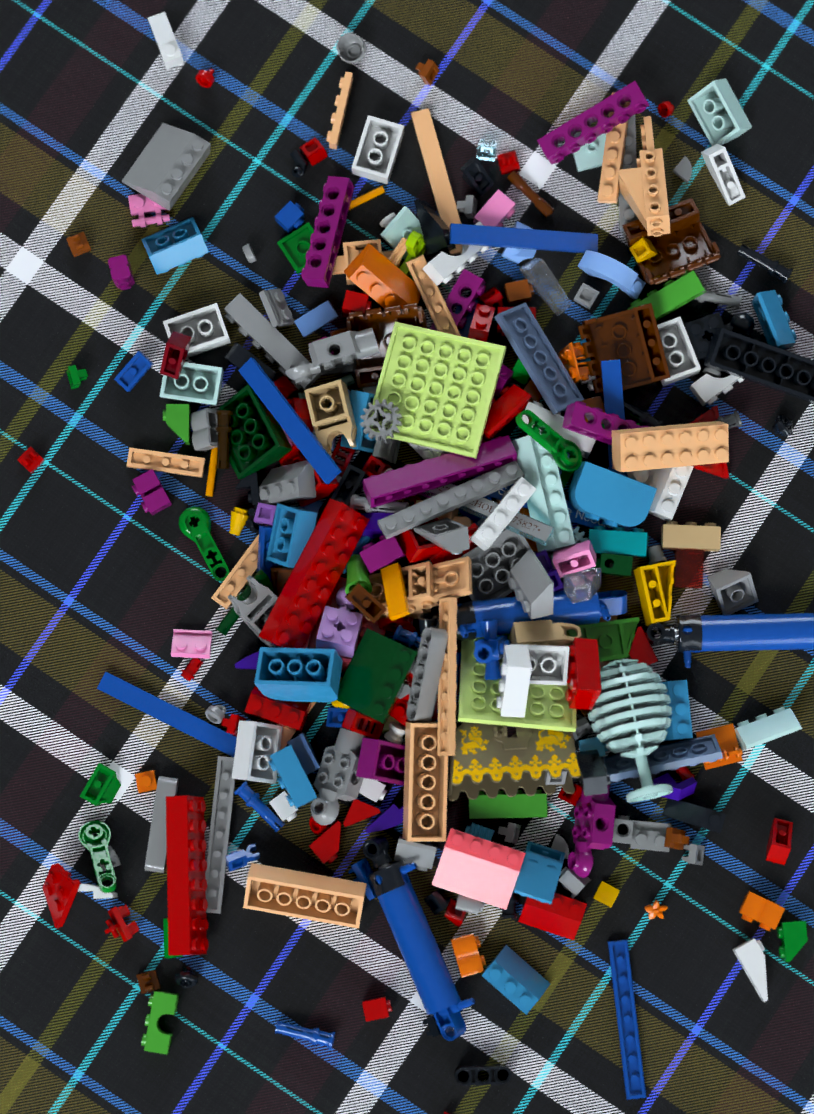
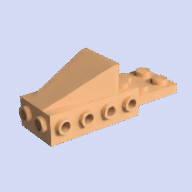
[618,116,671,237]
[359,556,472,621]

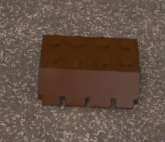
[622,198,721,285]
[346,303,428,388]
[578,303,671,396]

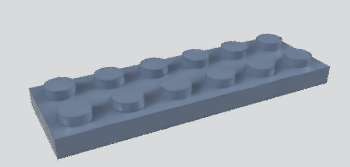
[494,302,584,415]
[603,734,723,782]

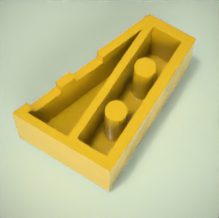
[634,560,676,626]

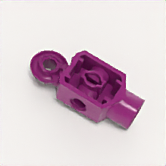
[568,785,616,878]

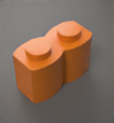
[738,891,785,931]
[450,933,487,978]

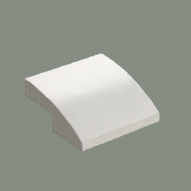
[77,883,118,899]

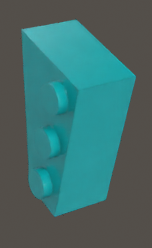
[589,526,649,558]

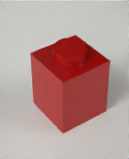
[362,996,392,1022]

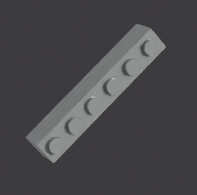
[224,293,321,391]

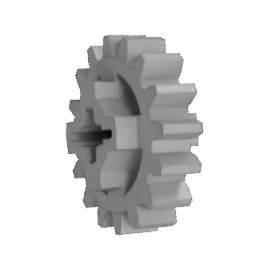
[360,399,403,442]

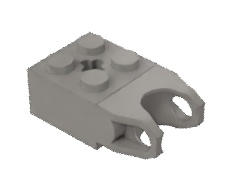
[228,575,278,648]

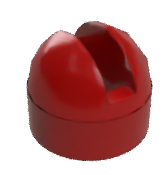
[658,101,674,118]

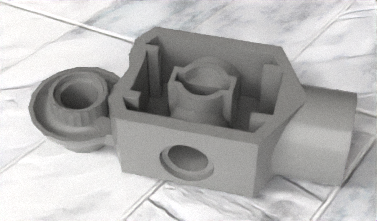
[285,327,380,384]
[310,728,366,825]

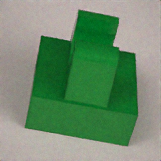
[66,365,88,389]

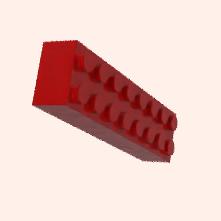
[259,499,369,648]
[166,795,209,956]

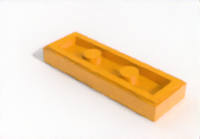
[380,562,410,621]

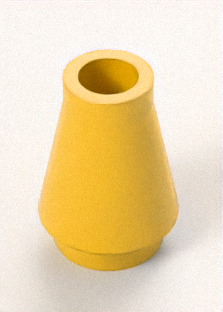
[229,507,249,536]

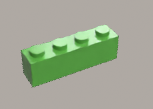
[628,270,707,321]
[468,790,547,819]

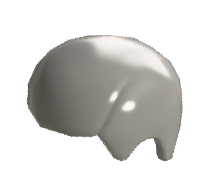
[336,33,366,64]

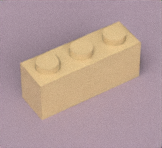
[661,521,721,552]

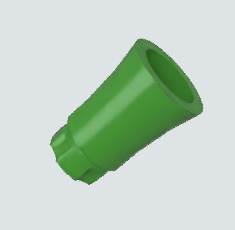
[345,554,372,594]

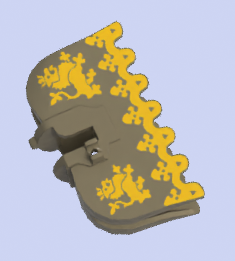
[448,722,581,801]

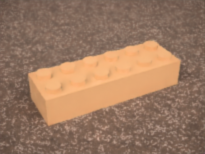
[612,421,729,472]
[403,721,448,842]
[243,863,367,929]

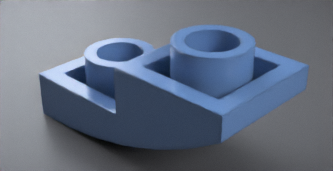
[294,300,339,337]

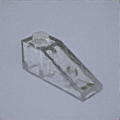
[520,257,572,316]

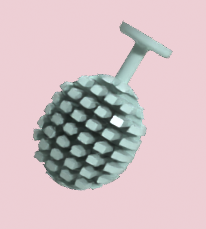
[588,659,673,802]

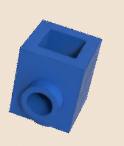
[275,201,305,234]

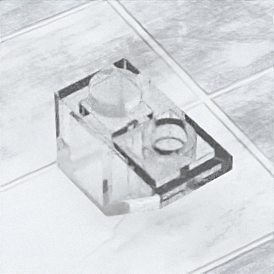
[564,568,602,603]

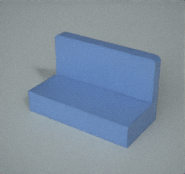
[287,733,320,776]

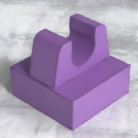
[254,502,276,526]

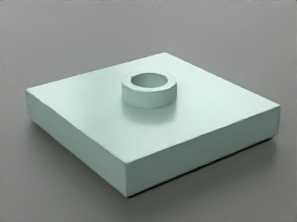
[573,132,606,172]
[380,206,423,259]

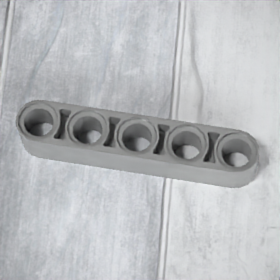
[406,627,448,722]
[145,776,179,873]

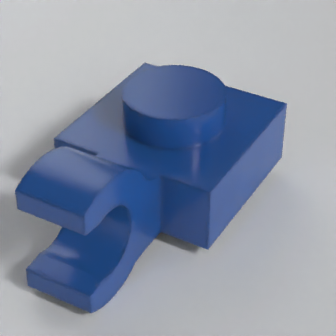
[226,844,260,872]

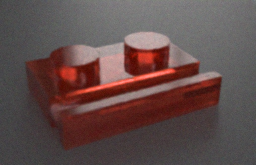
[674,549,704,589]

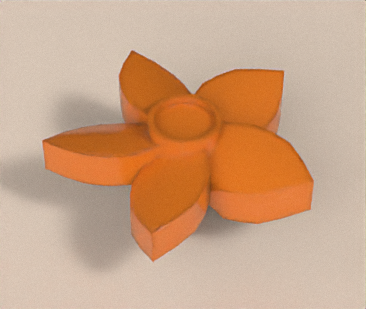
[644,900,668,920]

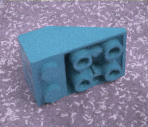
[514,841,565,904]

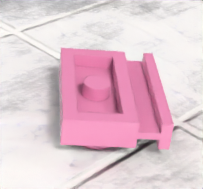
[171,629,212,659]

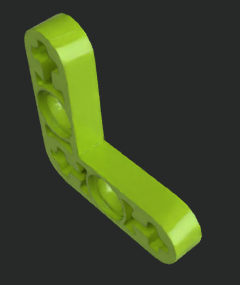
[399,231,426,276]

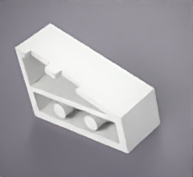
[496,645,532,717]

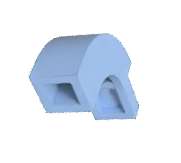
[578,250,646,299]

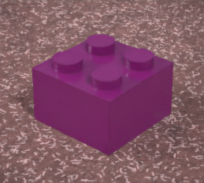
[359,535,406,574]

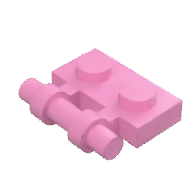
[128,194,170,228]

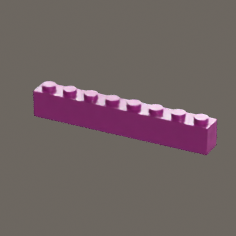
[363,435,517,508]

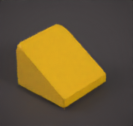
[629,237,658,263]
[593,881,620,908]

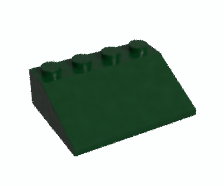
[217,384,292,479]
[337,628,418,724]

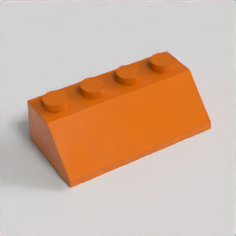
[344,243,421,309]

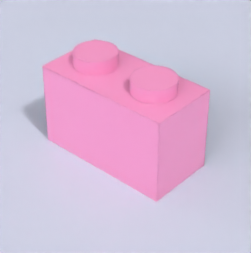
[473,189,516,227]
[553,540,597,578]

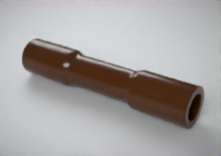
[507,170,554,218]

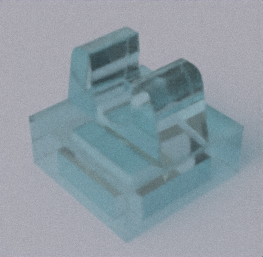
[476,138,497,162]

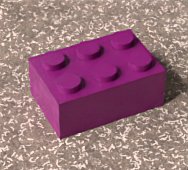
[356,738,405,786]

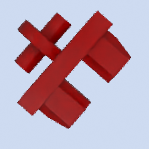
[104,905,139,942]

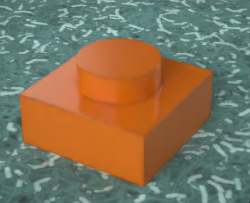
[135,770,157,793]

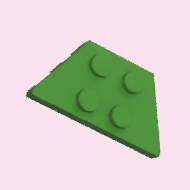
[567,617,640,662]

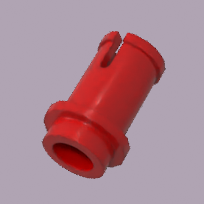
[181,658,203,682]
[672,766,694,781]

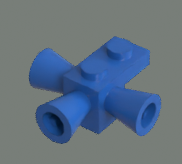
[474,619,511,680]

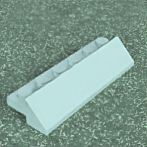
[512,433,576,552]

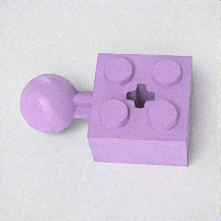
[316,586,363,658]

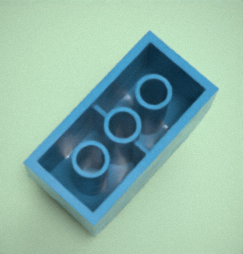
[568,461,657,528]
[254,647,343,702]

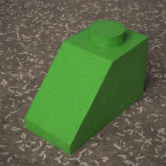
[163,404,191,445]

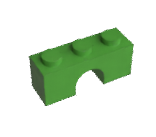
[141,990,179,1055]

